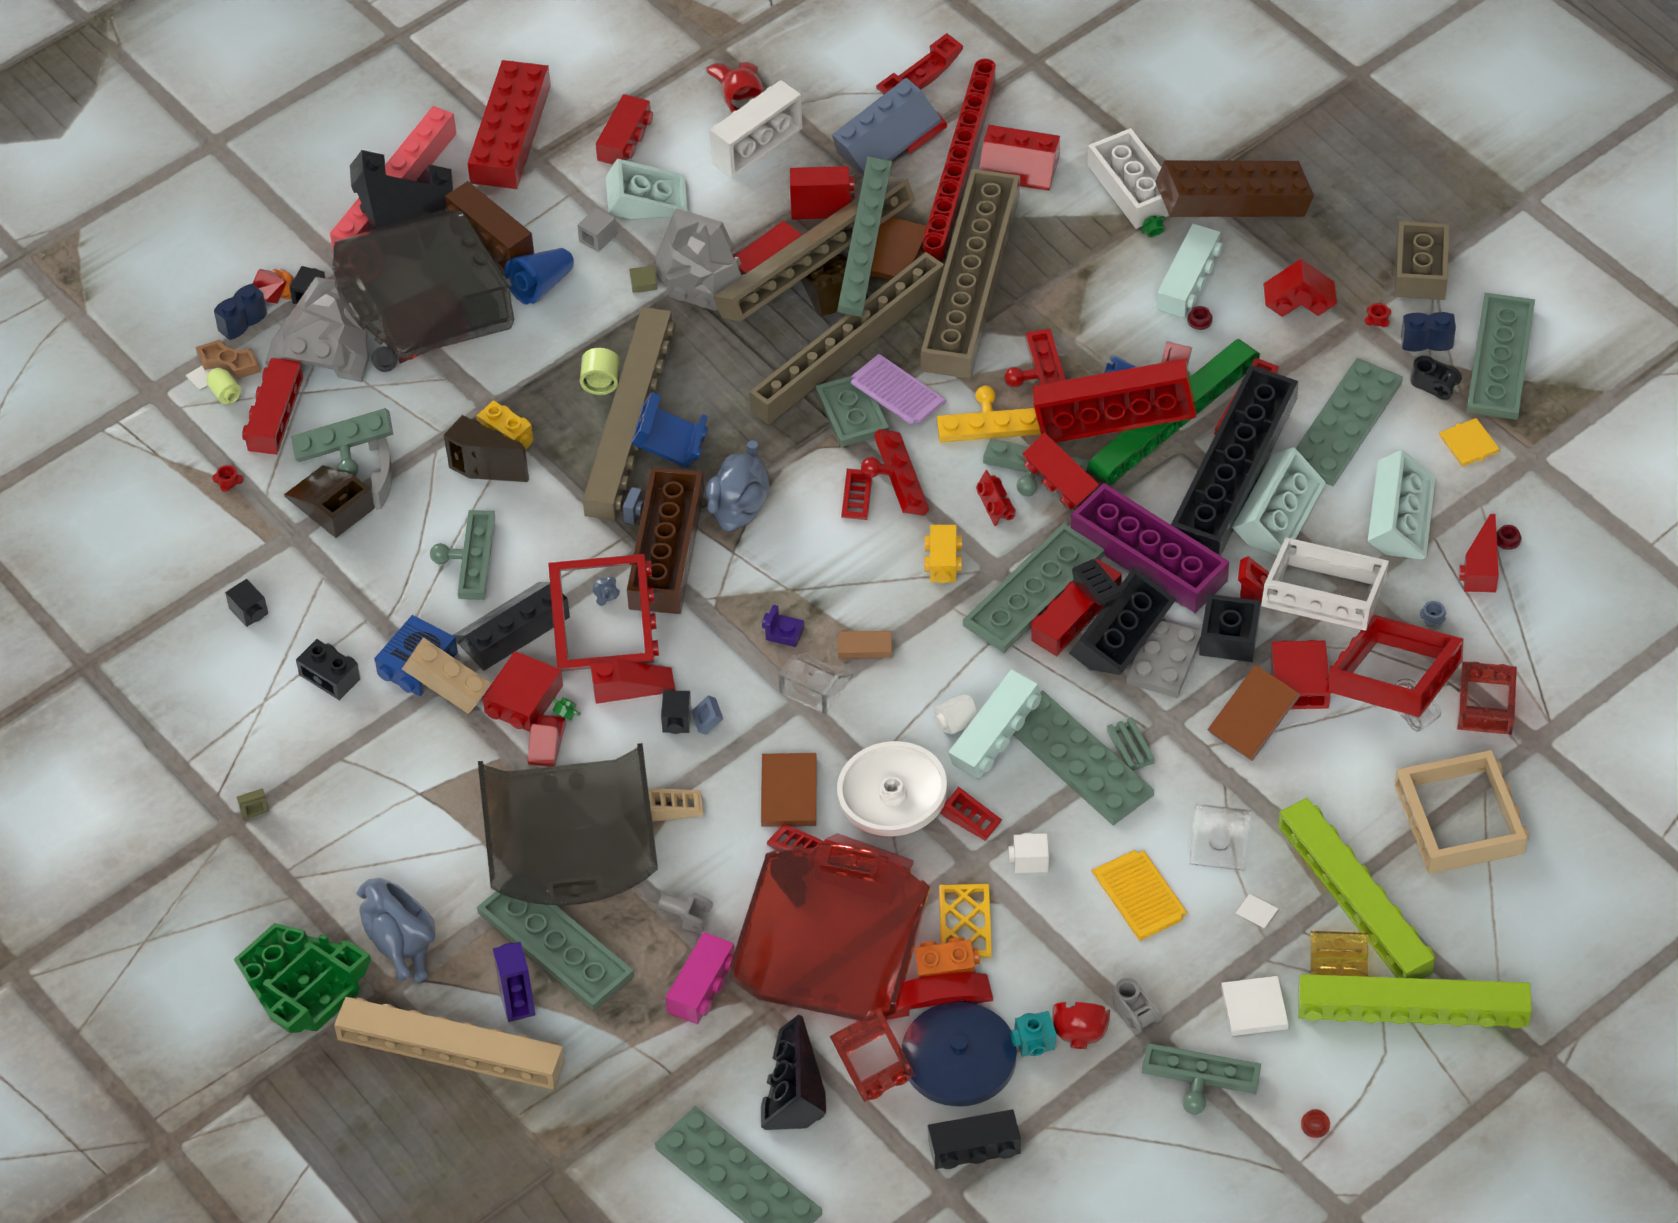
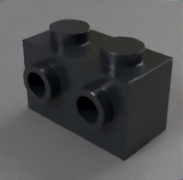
[296,639,360,701]

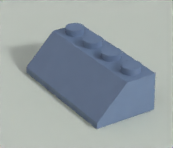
[832,78,942,176]

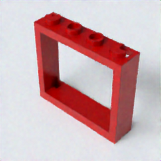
[548,554,659,671]
[1326,615,1464,718]

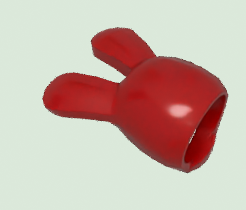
[706,62,764,113]

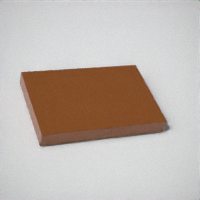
[870,217,926,281]
[1207,665,1300,761]
[761,753,817,827]

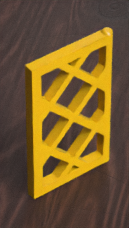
[939,884,992,958]

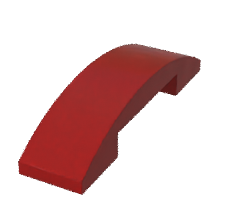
[876,33,963,94]
[876,972,993,1021]

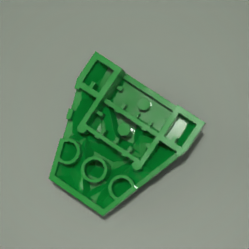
[234,923,371,1033]

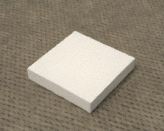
[1221,976,1289,1036]

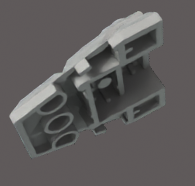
[655,208,745,311]
[265,277,369,382]

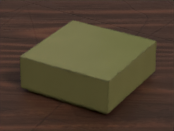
[629,266,657,293]
[237,788,269,819]

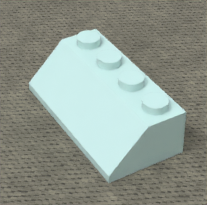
[1232,447,1326,555]
[1368,449,1436,559]

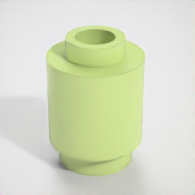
[207,368,241,404]

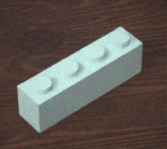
[1156,224,1223,318]
[948,669,1042,780]

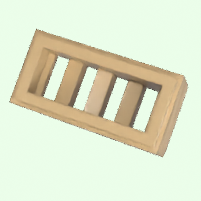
[645,788,704,822]

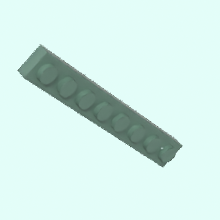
[837,156,892,317]

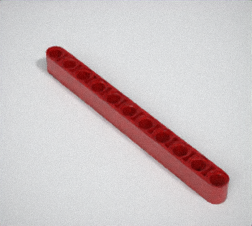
[923,58,996,263]

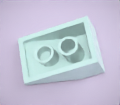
[606,159,688,219]

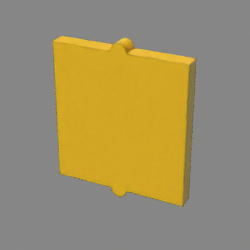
[1439,418,1500,467]

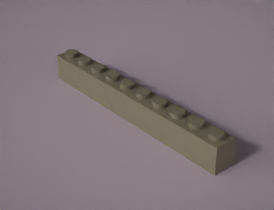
[714,176,915,321]
[749,252,944,425]
[583,307,676,520]

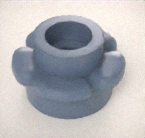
[1420,601,1446,626]

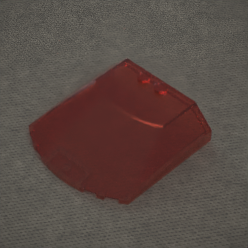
[729,844,930,1023]

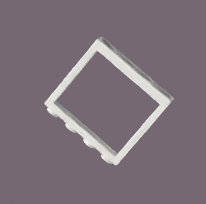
[1261,537,1389,631]

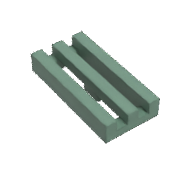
[1107,717,1154,771]

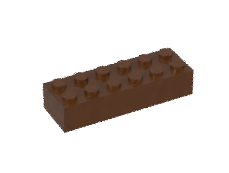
[1155,160,1314,217]
[627,467,704,614]

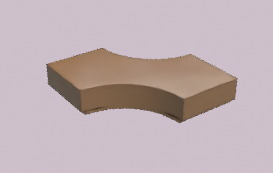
[196,340,260,379]

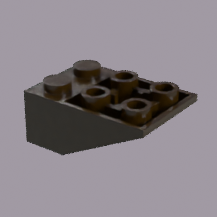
[801,253,868,317]
[444,415,529,482]
[284,465,375,538]

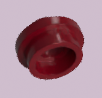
[1187,306,1213,330]
[1497,525,1522,550]

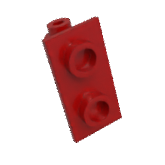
[976,470,1016,526]

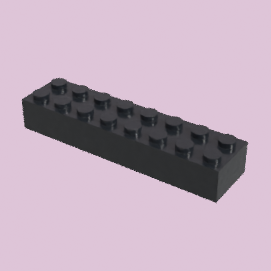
[1171,365,1298,556]

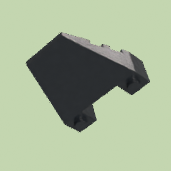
[349,150,453,261]

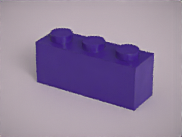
[493,942,536,1022]

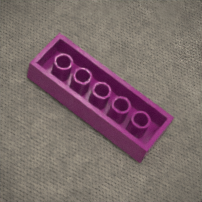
[1071,483,1229,614]

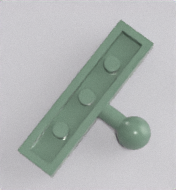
[291,408,394,476]
[983,439,1090,496]
[430,510,495,600]
[1142,1043,1261,1115]

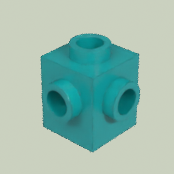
[1011,1011,1057,1057]

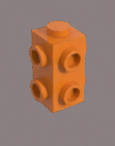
[915,937,980,978]

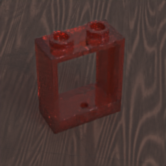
[1457,661,1517,735]
[830,1009,915,1102]

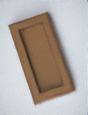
[838,631,892,658]

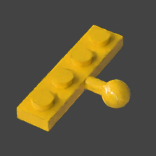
[937,385,1041,443]

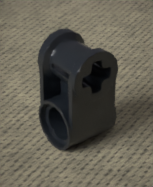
[1410,355,1462,400]

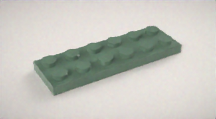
[1466,293,1535,420]
[1296,358,1403,487]
[963,523,1105,653]
[1013,690,1154,826]
[477,873,634,1012]
[655,1106,822,1223]

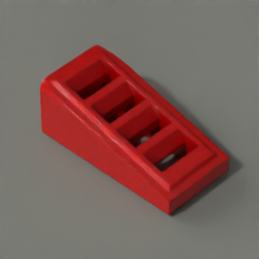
[841,468,873,520]
[940,786,1002,841]
[767,824,824,872]

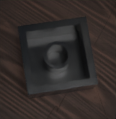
[1199,594,1261,663]

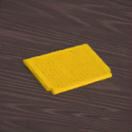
[1091,850,1188,941]

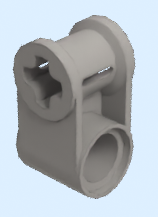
[1113,978,1162,1035]

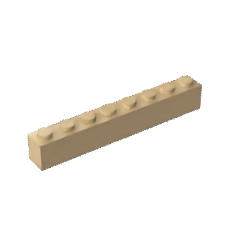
[334,997,565,1090]

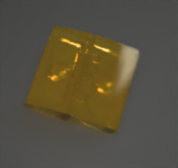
[1310,931,1368,977]

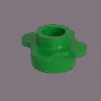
[1140,216,1165,237]
[552,697,581,720]

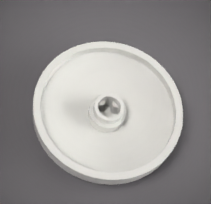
[837,741,948,836]

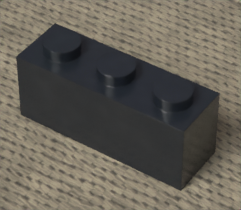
[928,1109,1021,1169]

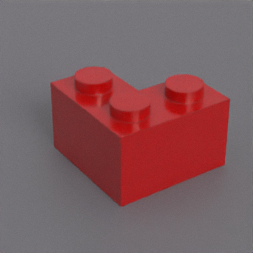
[1263,259,1337,317]

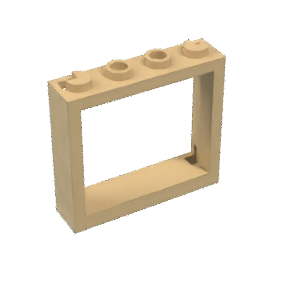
[1394,750,1529,874]

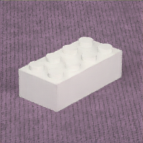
[710,80,803,178]
[1087,128,1169,229]

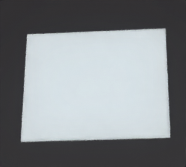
[185,366,215,390]
[1236,893,1278,929]

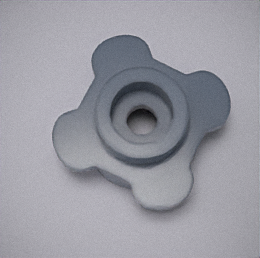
[593,577,620,606]

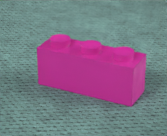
[665,932,737,1025]

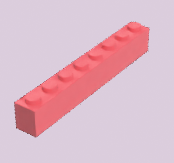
[330,106,457,255]

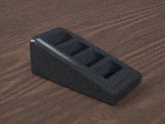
[1072,559,1123,606]

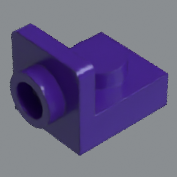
[762,605,804,647]

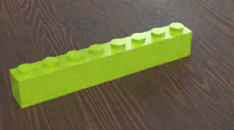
[1278,797,1435,979]
[1298,974,1532,1028]

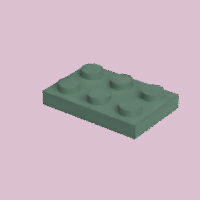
[815,376,889,447]

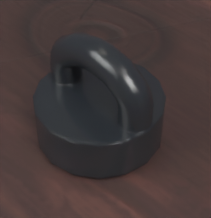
[371,346,398,372]

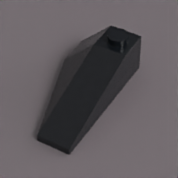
[761,1014,826,1130]

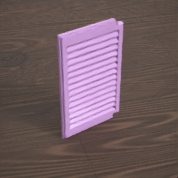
[851,354,947,425]

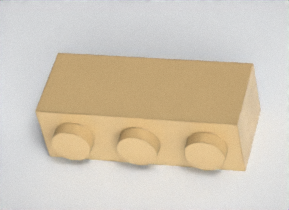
[402,637,490,714]

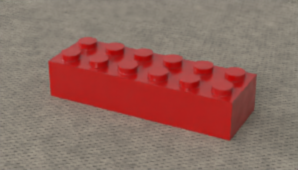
[467,60,551,189]
[1033,358,1196,443]

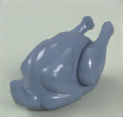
[705,441,770,532]
[356,878,435,983]

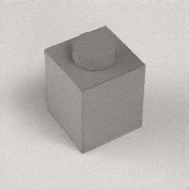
[577,208,617,252]

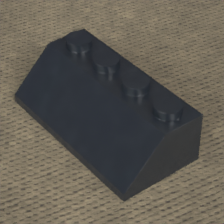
[1069,568,1176,675]
[453,582,570,671]

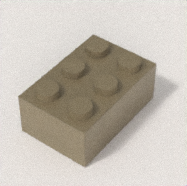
[1394,221,1449,300]

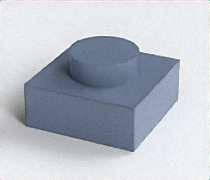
[623,487,644,525]
[691,695,724,735]

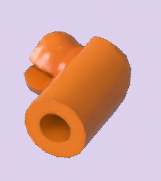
[272,269,294,300]

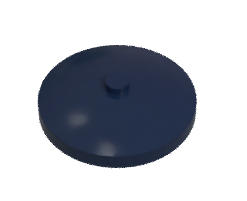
[902,1002,1017,1107]

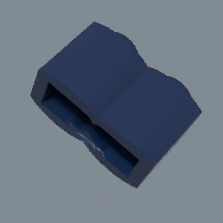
[214,284,267,340]
[1401,312,1456,352]

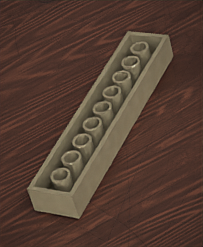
[921,169,1020,379]

